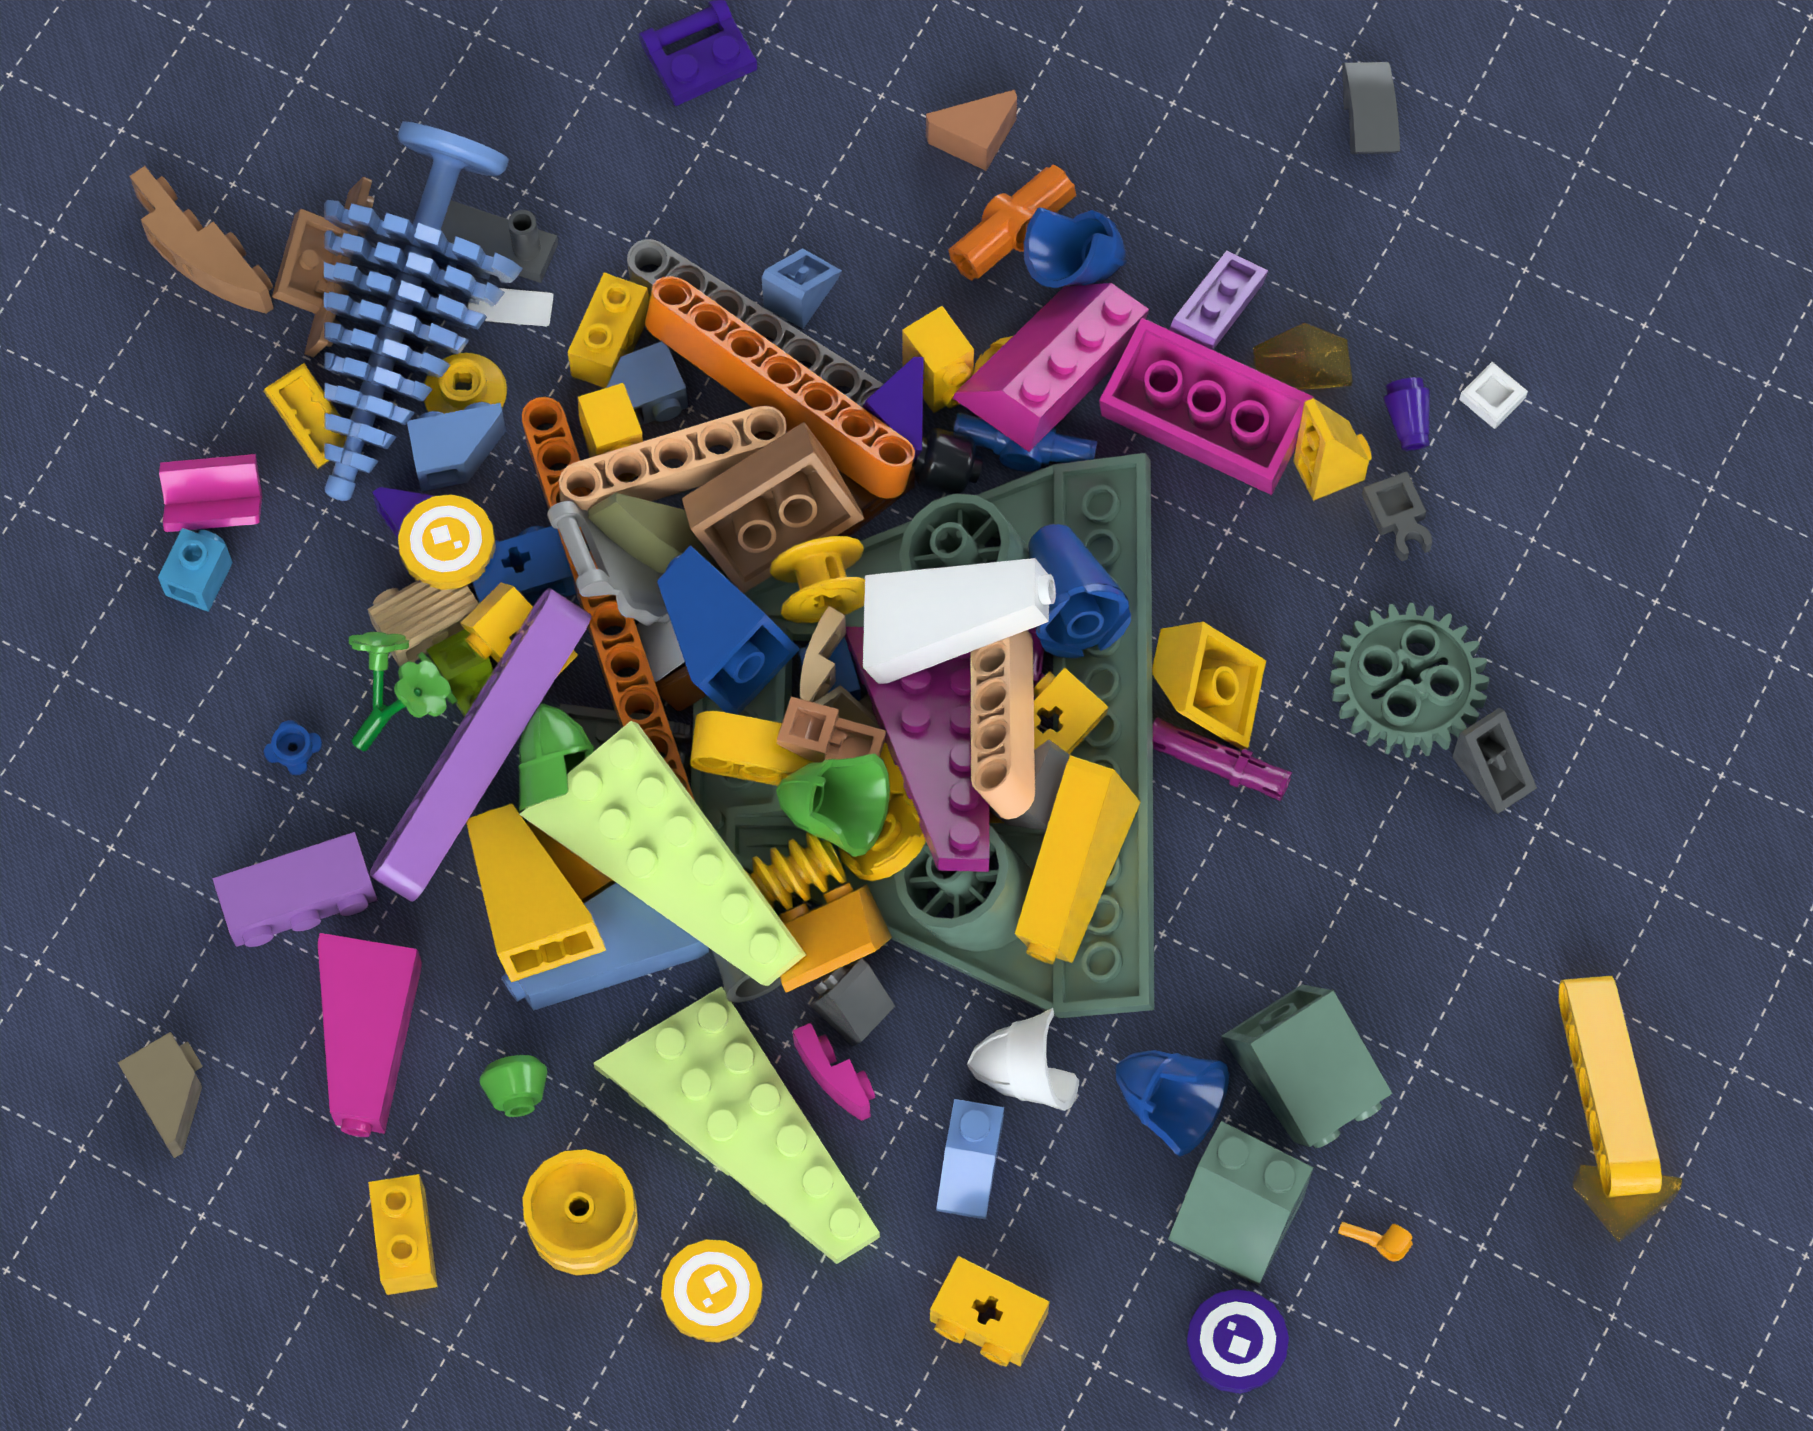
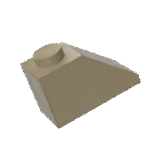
[118,1032,203,1158]

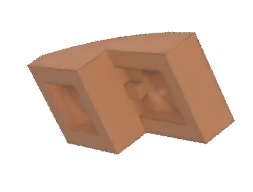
[777,696,886,762]

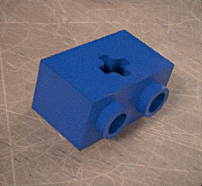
[472,526,576,606]

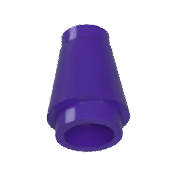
[1383,377,1430,451]

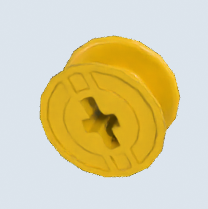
[769,536,865,623]

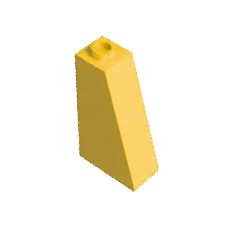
[1014,755,1141,964]
[466,804,606,982]

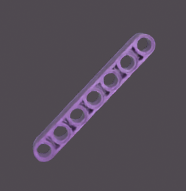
[369,588,591,902]

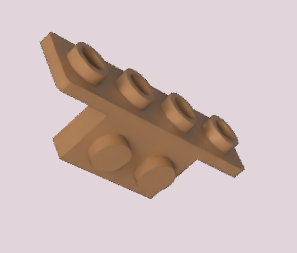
[272,177,374,358]

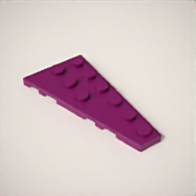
[844,626,989,872]

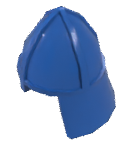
[1023,207,1127,288]
[1115,1050,1230,1157]

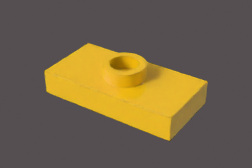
[264,363,346,469]

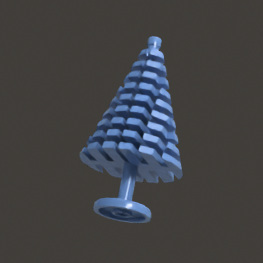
[324,122,523,501]

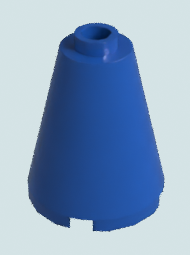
[1028,524,1131,659]

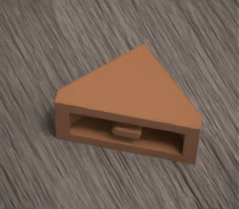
[926,90,1017,171]

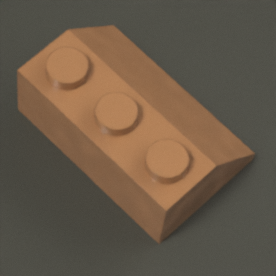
[682,422,864,593]

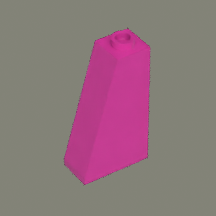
[318,933,422,1137]

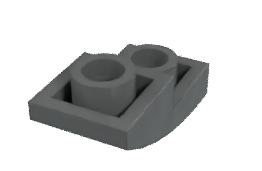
[1342,62,1400,154]

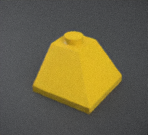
[1152,622,1266,750]

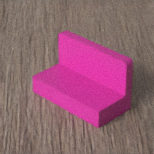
[159,454,262,532]

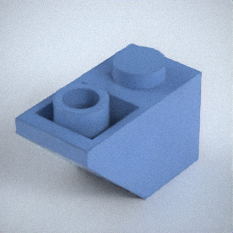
[606,341,688,426]
[407,402,506,491]

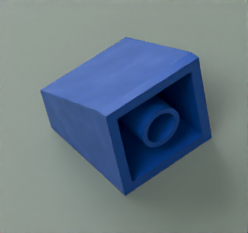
[657,545,800,715]

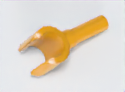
[1338,1222,1413,1262]

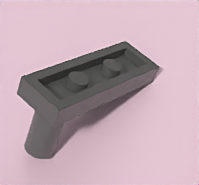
[441,200,558,283]

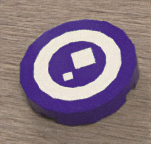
[1186,1289,1289,1394]

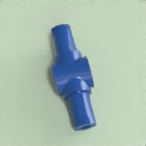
[954,412,1097,472]

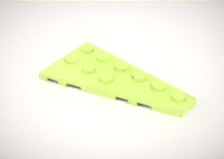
[519,721,806,986]
[593,986,880,1264]

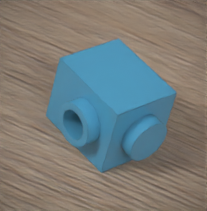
[158,528,233,612]

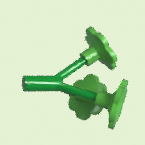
[349,632,458,751]

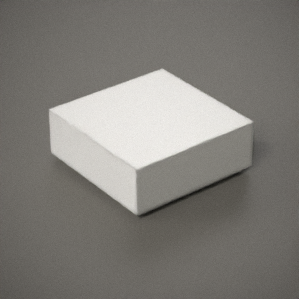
[1459,362,1528,429]

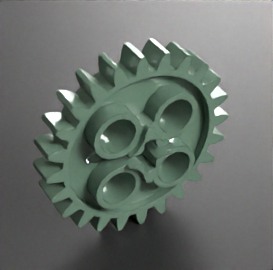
[1330,603,1489,757]

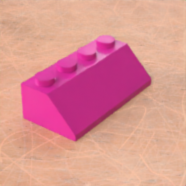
[953,283,1149,452]
[1099,318,1314,495]

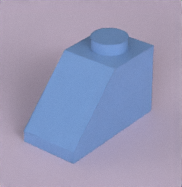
[936,1099,1004,1220]

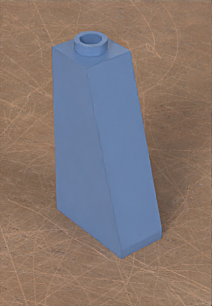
[501,883,709,1011]

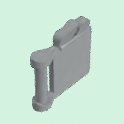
[547,501,670,626]

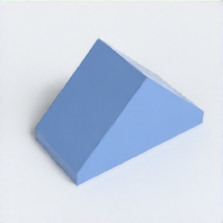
[762,248,842,329]

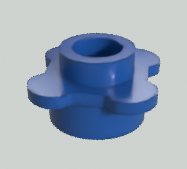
[264,720,322,776]

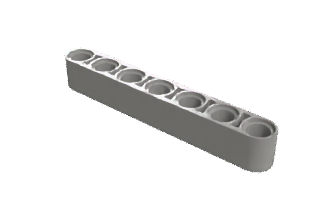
[627,239,883,407]

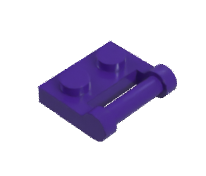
[638,0,757,106]

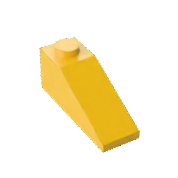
[1293,398,1372,501]

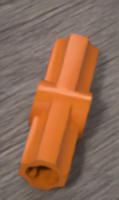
[948,164,1076,281]

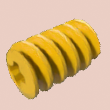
[744,832,847,911]

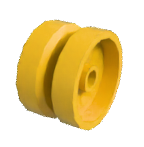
[523,1149,638,1275]

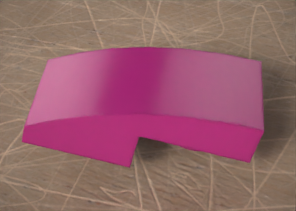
[793,1023,875,1121]

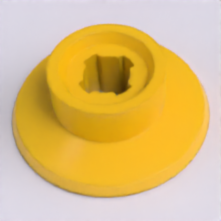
[424,353,507,414]

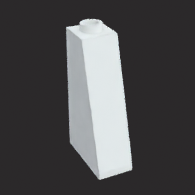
[863,558,1056,684]

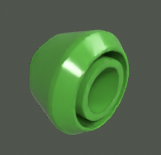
[479,1055,548,1117]

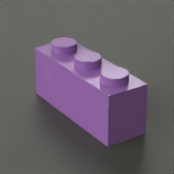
[212,832,378,947]

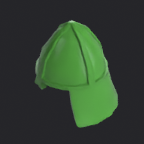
[518,703,595,813]
[776,753,890,857]

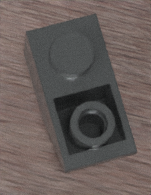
[810,958,895,1047]

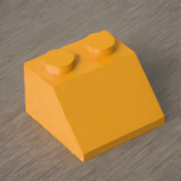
[779,882,892,992]

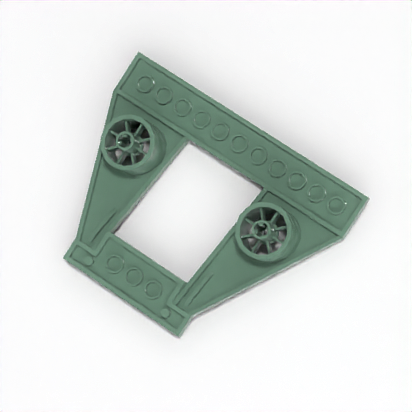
[691,453,1154,1018]

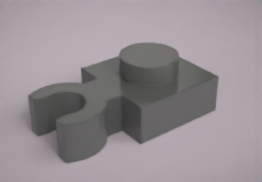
[1362,471,1432,561]

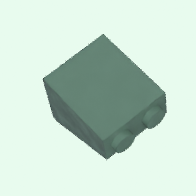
[1221,984,1392,1148]
[1168,1121,1314,1286]

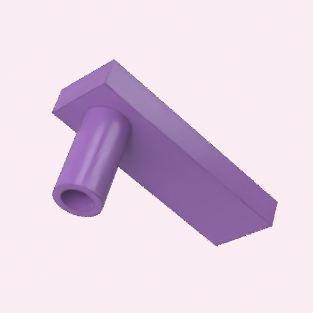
[1169,250,1268,350]

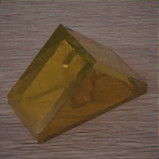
[1253,323,1353,390]
[1573,1165,1682,1242]

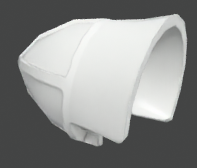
[967,1008,1079,1111]

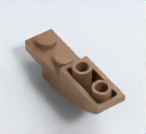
[130,166,274,314]

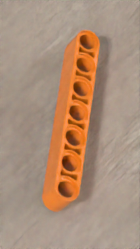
[645,276,915,499]

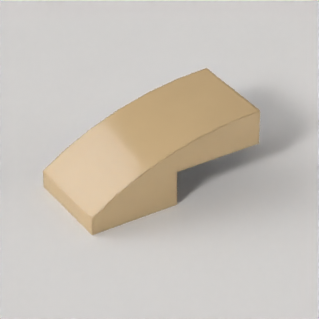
[800,606,846,702]

